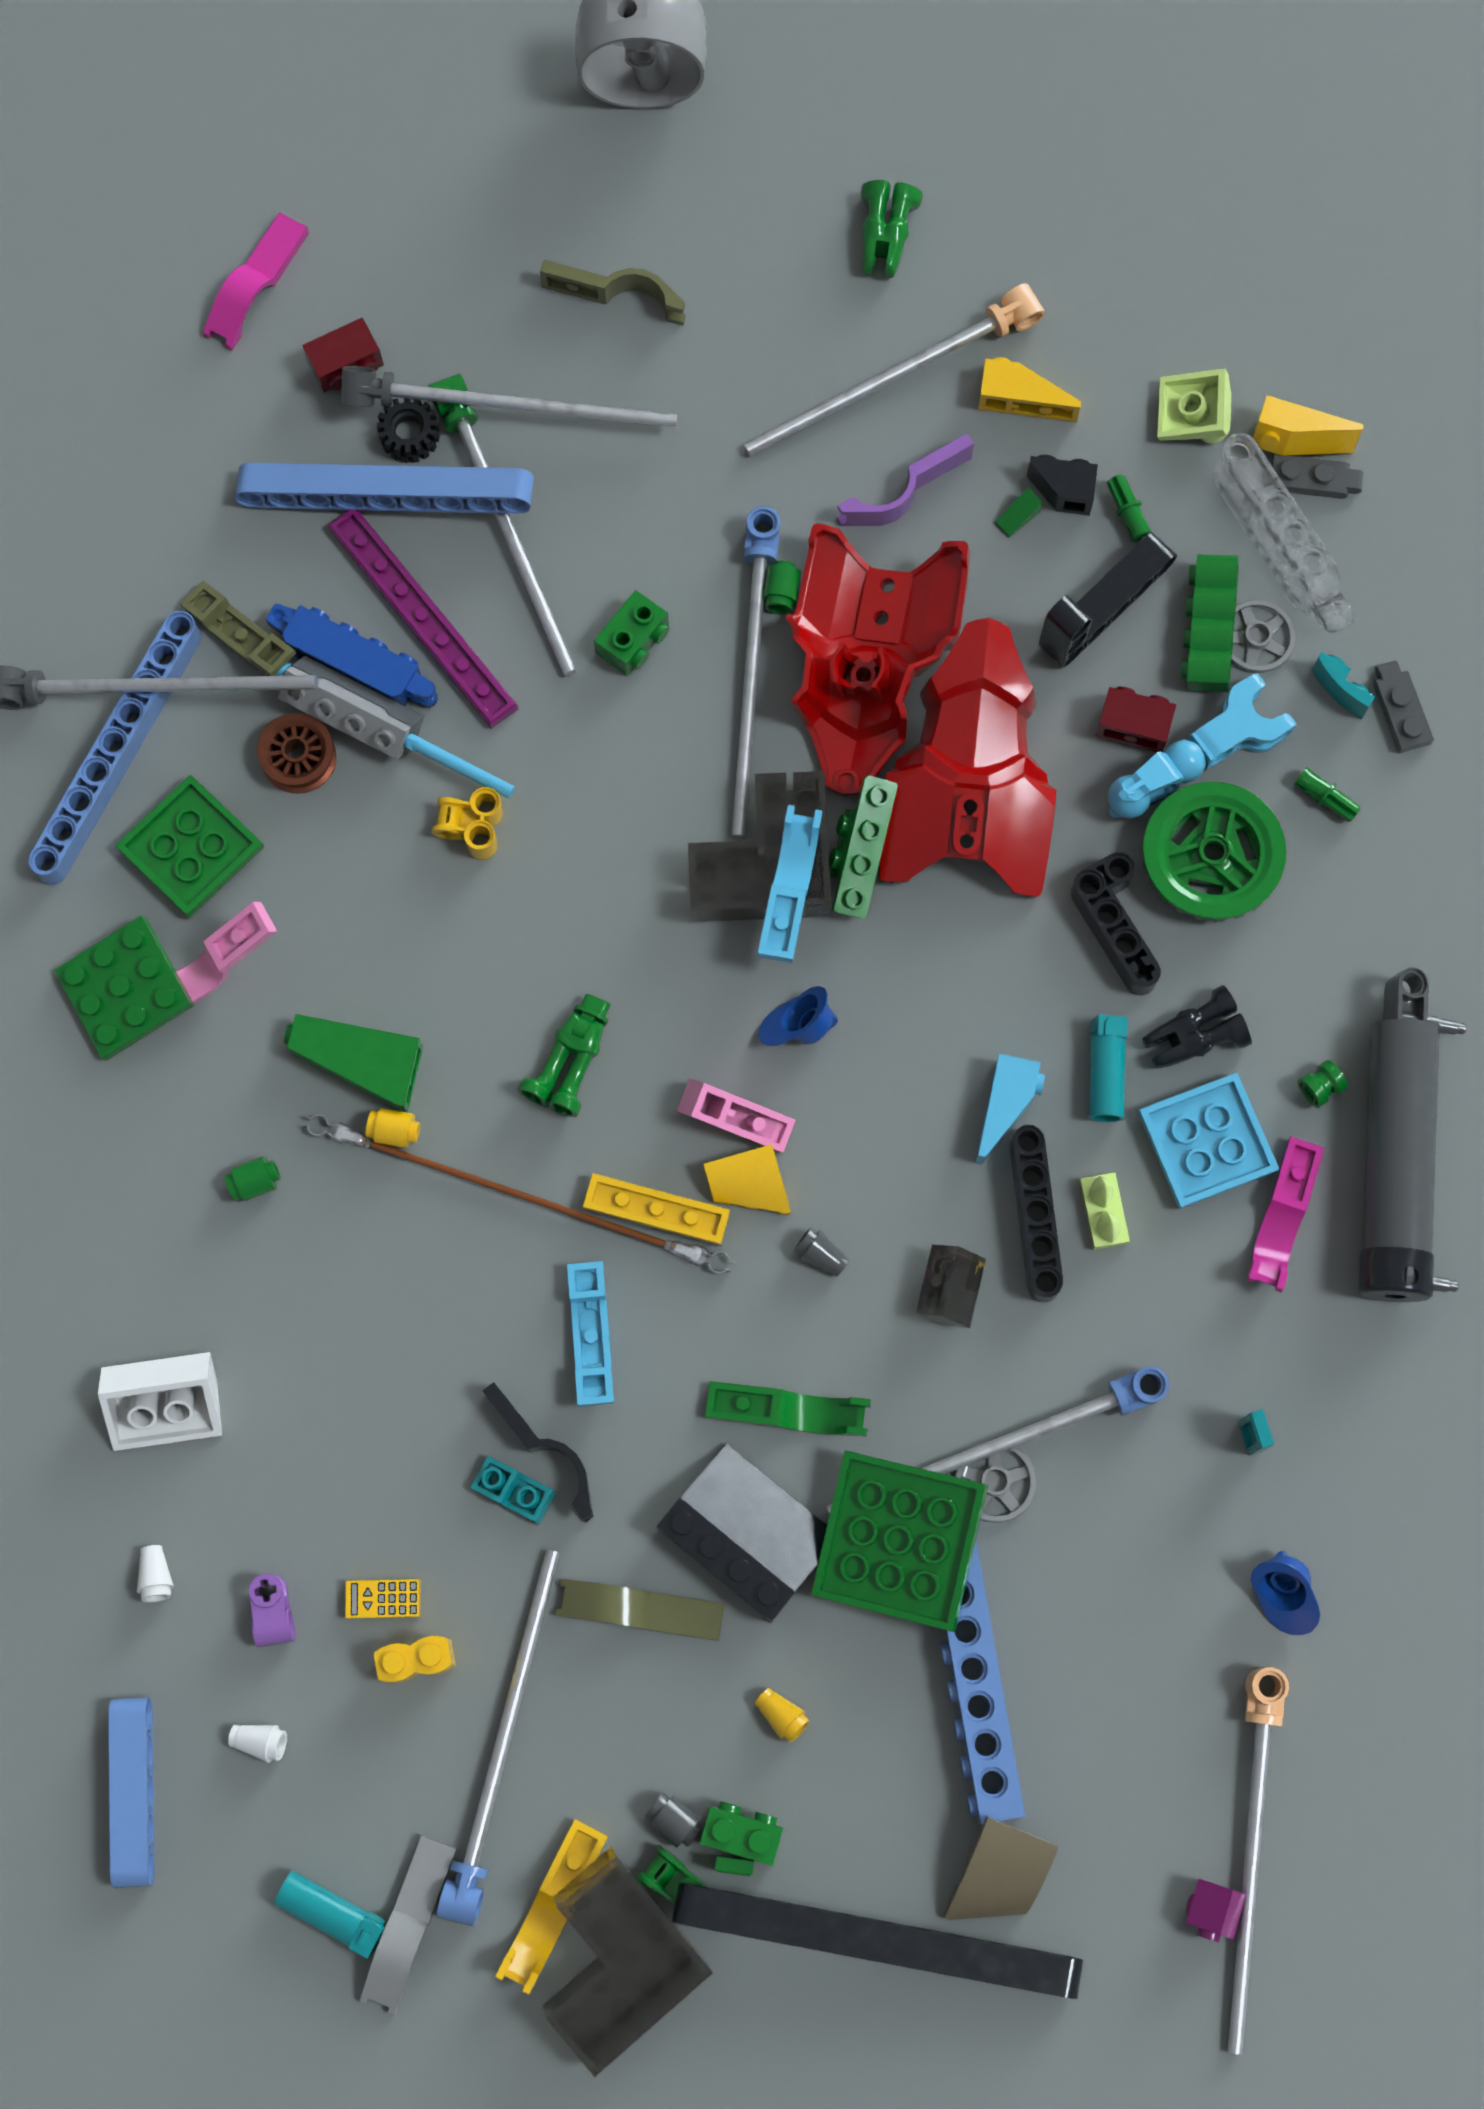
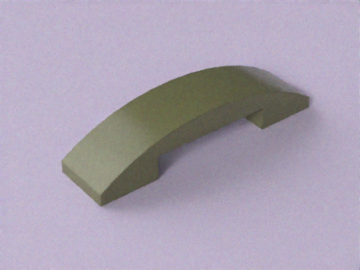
[180,581,296,676]

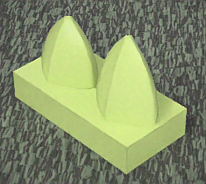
[1079,1172,1130,1250]

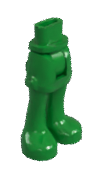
[517,994,611,1118]

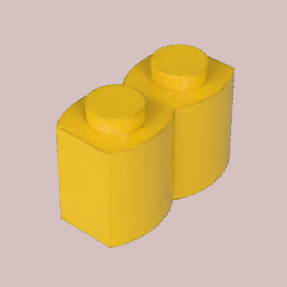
[373,1636,456,1683]

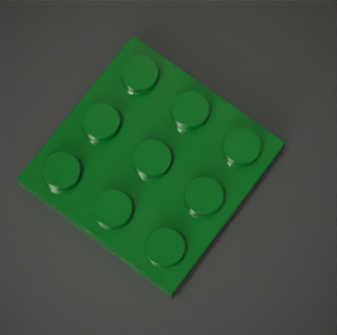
[115,774,264,919]
[54,915,195,1060]

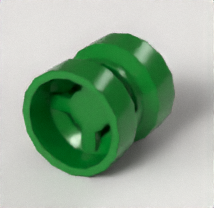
[1298,1060,1348,1108]

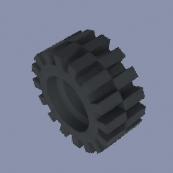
[377,398,440,463]

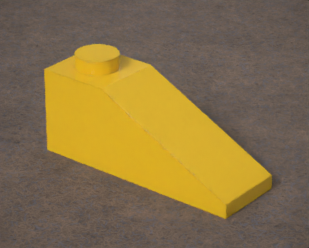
[978,357,1081,423]
[1250,395,1363,456]

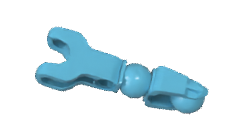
[1108,674,1297,819]

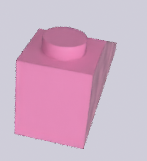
[677,1078,796,1153]

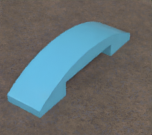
[567,1261,614,1407]

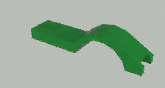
[705,1381,871,1437]

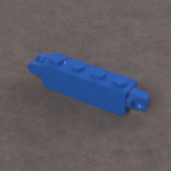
[266,603,438,708]

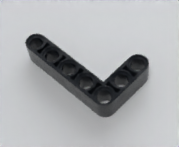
[1039,532,1177,668]

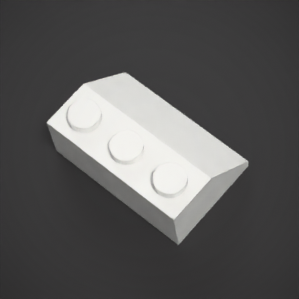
[98,1352,222,1451]

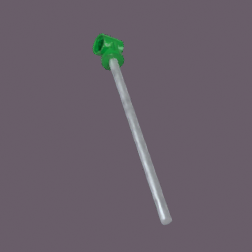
[428,373,576,677]

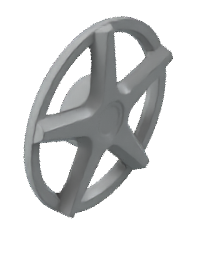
[1232,600,1296,673]
[955,1441,1037,1523]

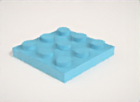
[1138,1072,1280,1210]

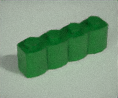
[1181,554,1239,692]

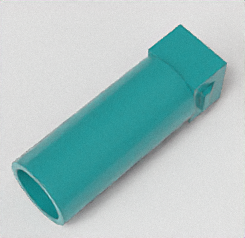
[1089,1014,1128,1122]
[274,1870,387,1959]

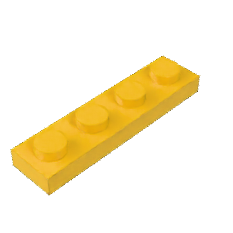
[583,1173,730,1246]

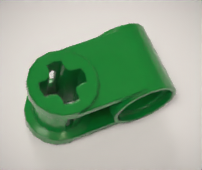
[637,1845,707,1905]

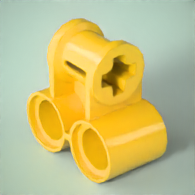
[431,787,503,860]

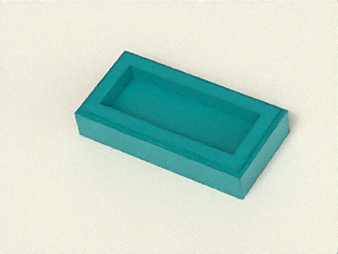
[1238,1409,1275,1455]

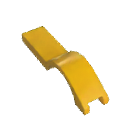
[495,1819,608,1995]

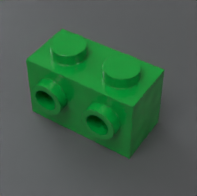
[594,589,670,676]
[700,1801,783,1866]

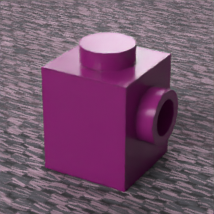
[1186,1879,1246,1943]

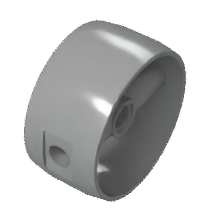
[575,0,707,109]

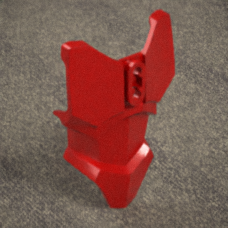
[786,523,970,796]
[879,618,1057,898]

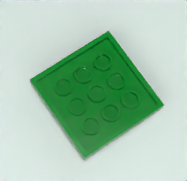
[811,1450,988,1632]

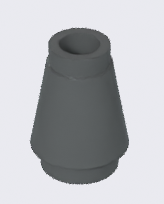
[794,1227,849,1277]

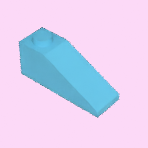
[976,1054,1045,1164]

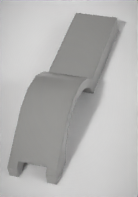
[359,1835,457,2015]

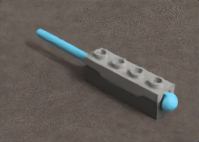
[275,655,515,799]

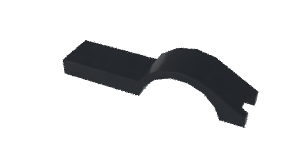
[483,1382,593,1522]

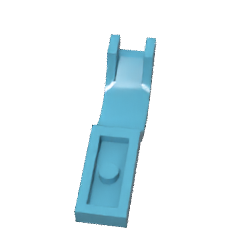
[758,805,823,963]

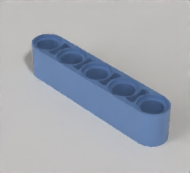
[108,1697,155,1888]

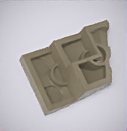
[943,1816,1059,1920]

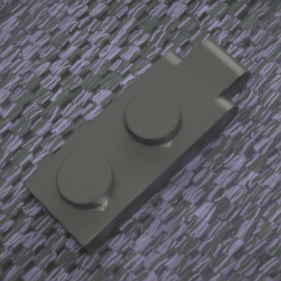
[1269,454,1363,499]
[1373,660,1434,753]

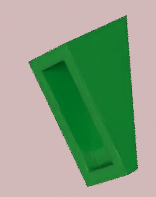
[995,487,1042,537]

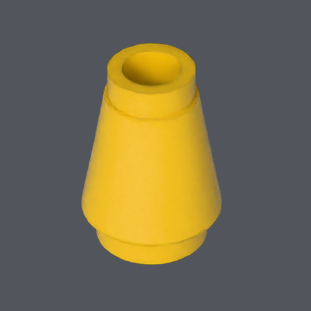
[754,1688,810,1743]

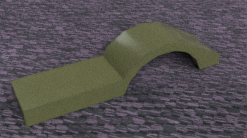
[540,260,686,326]
[555,1579,724,1641]

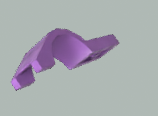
[837,434,974,526]

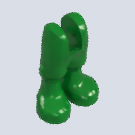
[861,180,923,278]

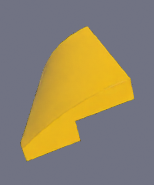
[703,1144,791,1215]

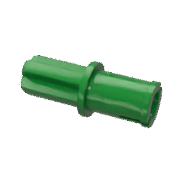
[1107,474,1152,542]
[1294,767,1360,822]

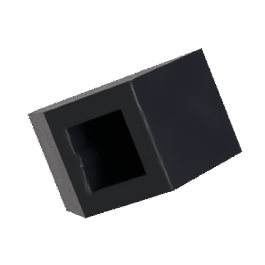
[1027,455,1098,516]

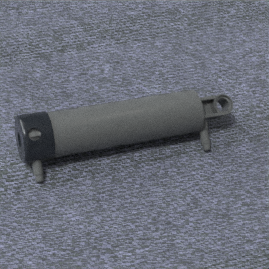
[1359,967,1467,1302]

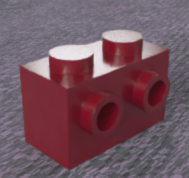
[302,317,384,393]
[1095,686,1177,752]

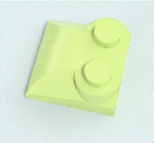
[1157,368,1231,444]

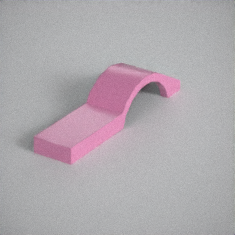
[177,902,277,1003]

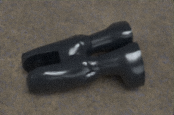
[1142,985,1252,1069]

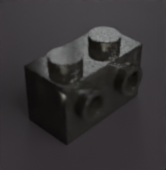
[915,1244,986,1328]

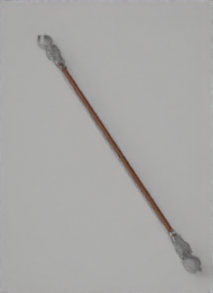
[302,1114,735,1274]

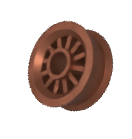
[257,713,337,794]

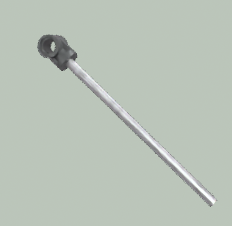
[341,366,677,428]
[0,665,318,710]

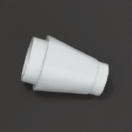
[137,1545,174,1603]
[228,1724,287,1763]

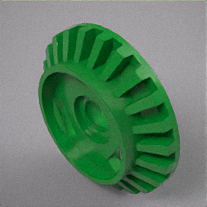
[1142,781,1286,922]

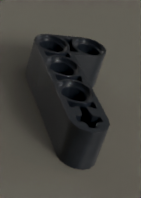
[1071,852,1161,996]

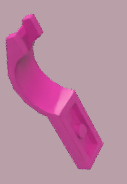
[203,212,309,351]
[1247,1136,1325,1293]

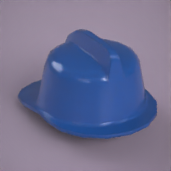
[758,986,838,1046]
[1250,1551,1321,1635]

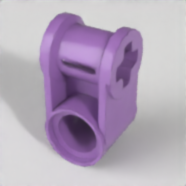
[249,1574,295,1648]

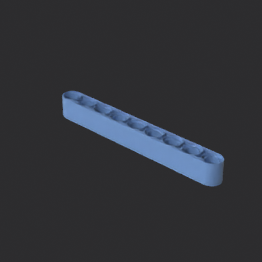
[235,463,534,514]
[29,611,201,885]

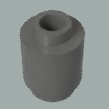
[645,1792,701,1848]

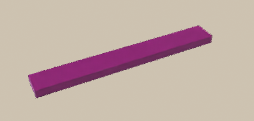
[328,510,518,729]

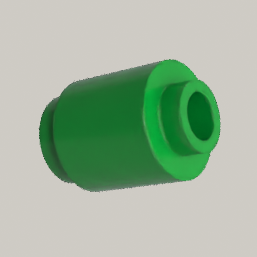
[763,560,801,614]
[224,1156,281,1201]

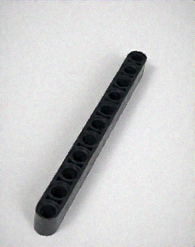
[672,1882,1083,1999]

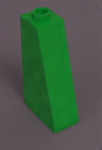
[284,1014,423,1113]

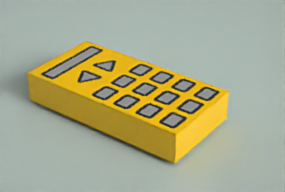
[345,1579,421,1619]

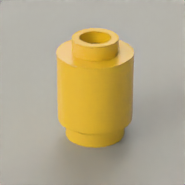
[366,1108,420,1149]

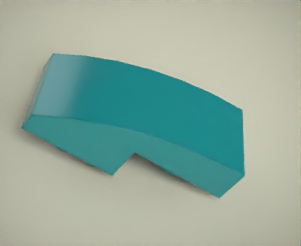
[1312,652,1375,719]
[470,1456,557,1525]

